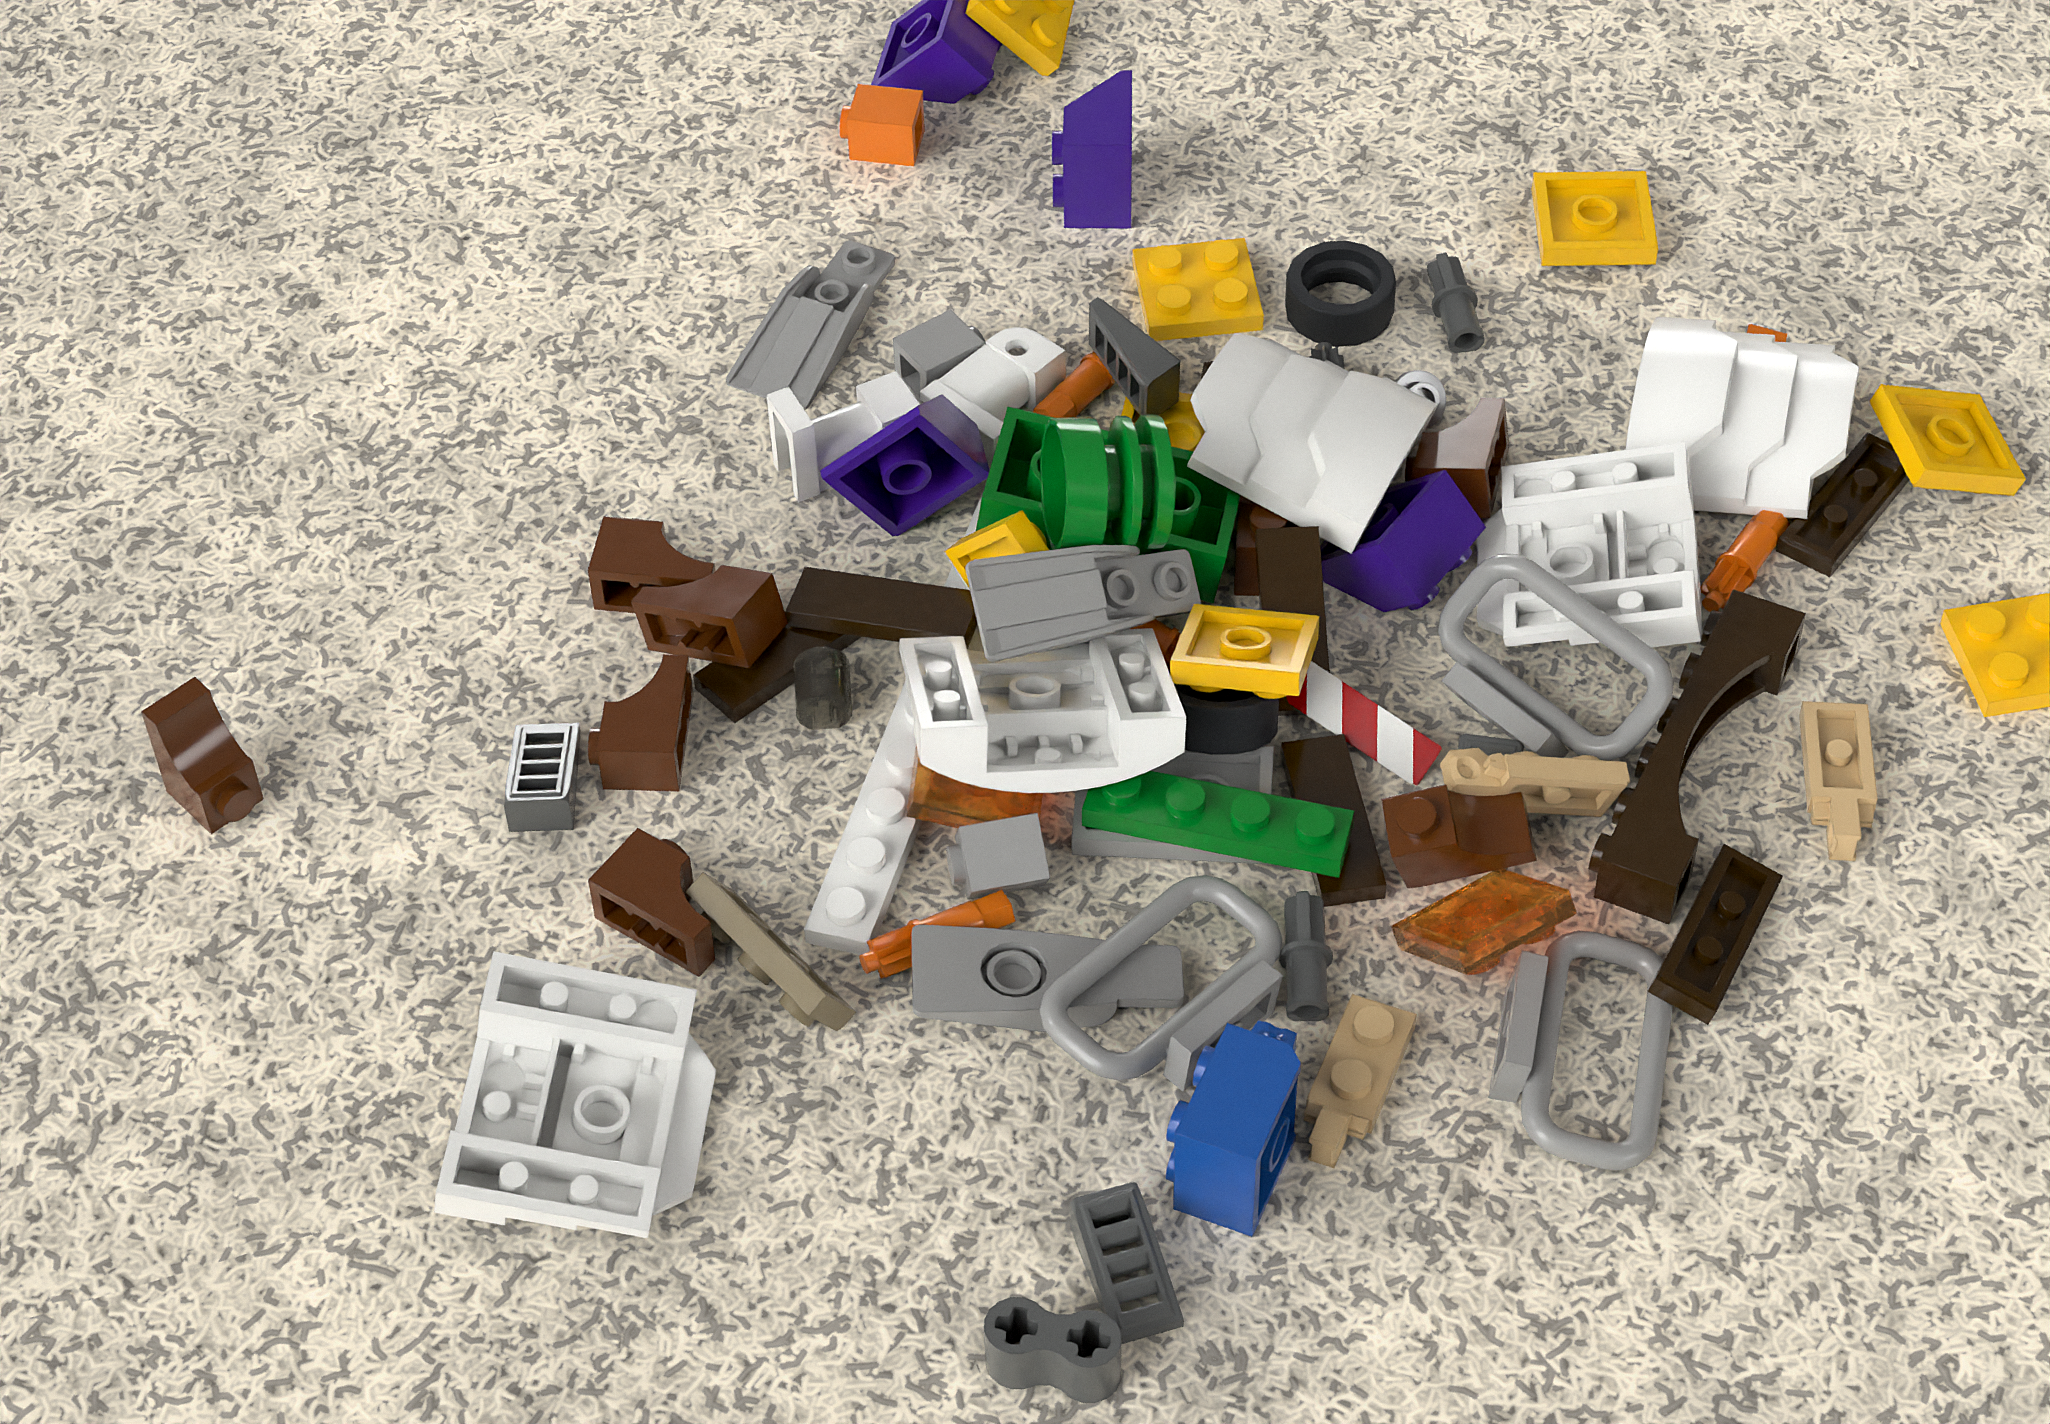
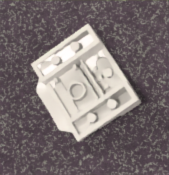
[1625,317,1859,519]
[1187,333,1438,554]
[1477,442,1702,647]
[899,628,1186,793]
[434,951,716,1238]

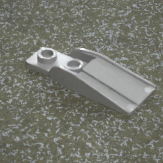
[726,241,895,410]
[965,545,1201,662]
[911,924,1184,1033]

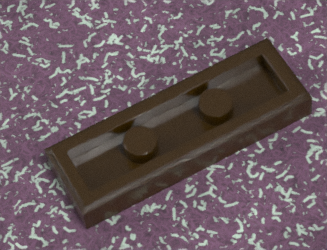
[1776,432,1910,577]
[1254,526,1330,716]
[785,567,978,650]
[693,624,861,723]
[1280,734,1387,907]
[1647,844,1783,1025]

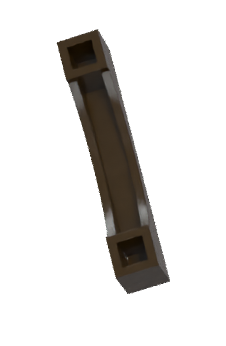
[1588,589,1806,925]

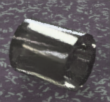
[794,646,852,730]

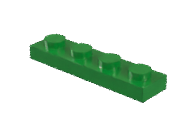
[1082,771,1354,878]

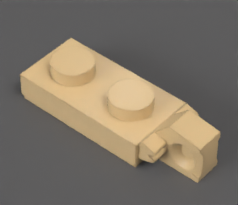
[1799,701,1878,861]
[1440,748,1630,817]
[1304,994,1417,1168]

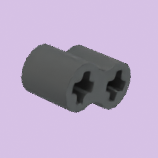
[984,1297,1121,1403]

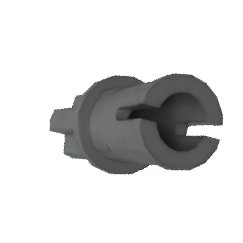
[1427,252,1485,353]
[1279,891,1333,1021]

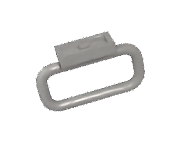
[1438,554,1674,761]
[1039,875,1283,1092]
[1488,930,1673,1171]

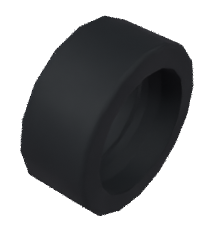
[1285,240,1396,347]
[1169,670,1279,755]

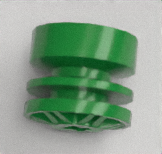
[1040,415,1176,550]

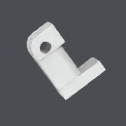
[920,327,1066,469]
[767,371,920,502]

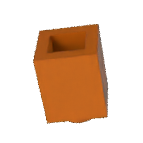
[840,84,925,166]

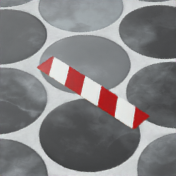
[1286,661,1442,786]

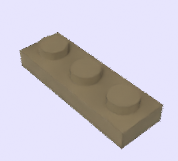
[686,872,856,1031]

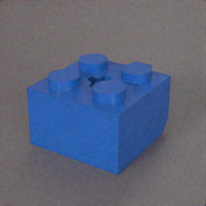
[1166,1020,1301,1237]

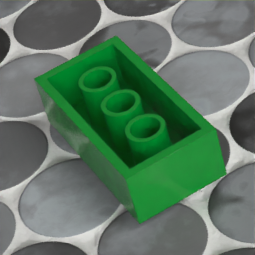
[976,406,1240,603]

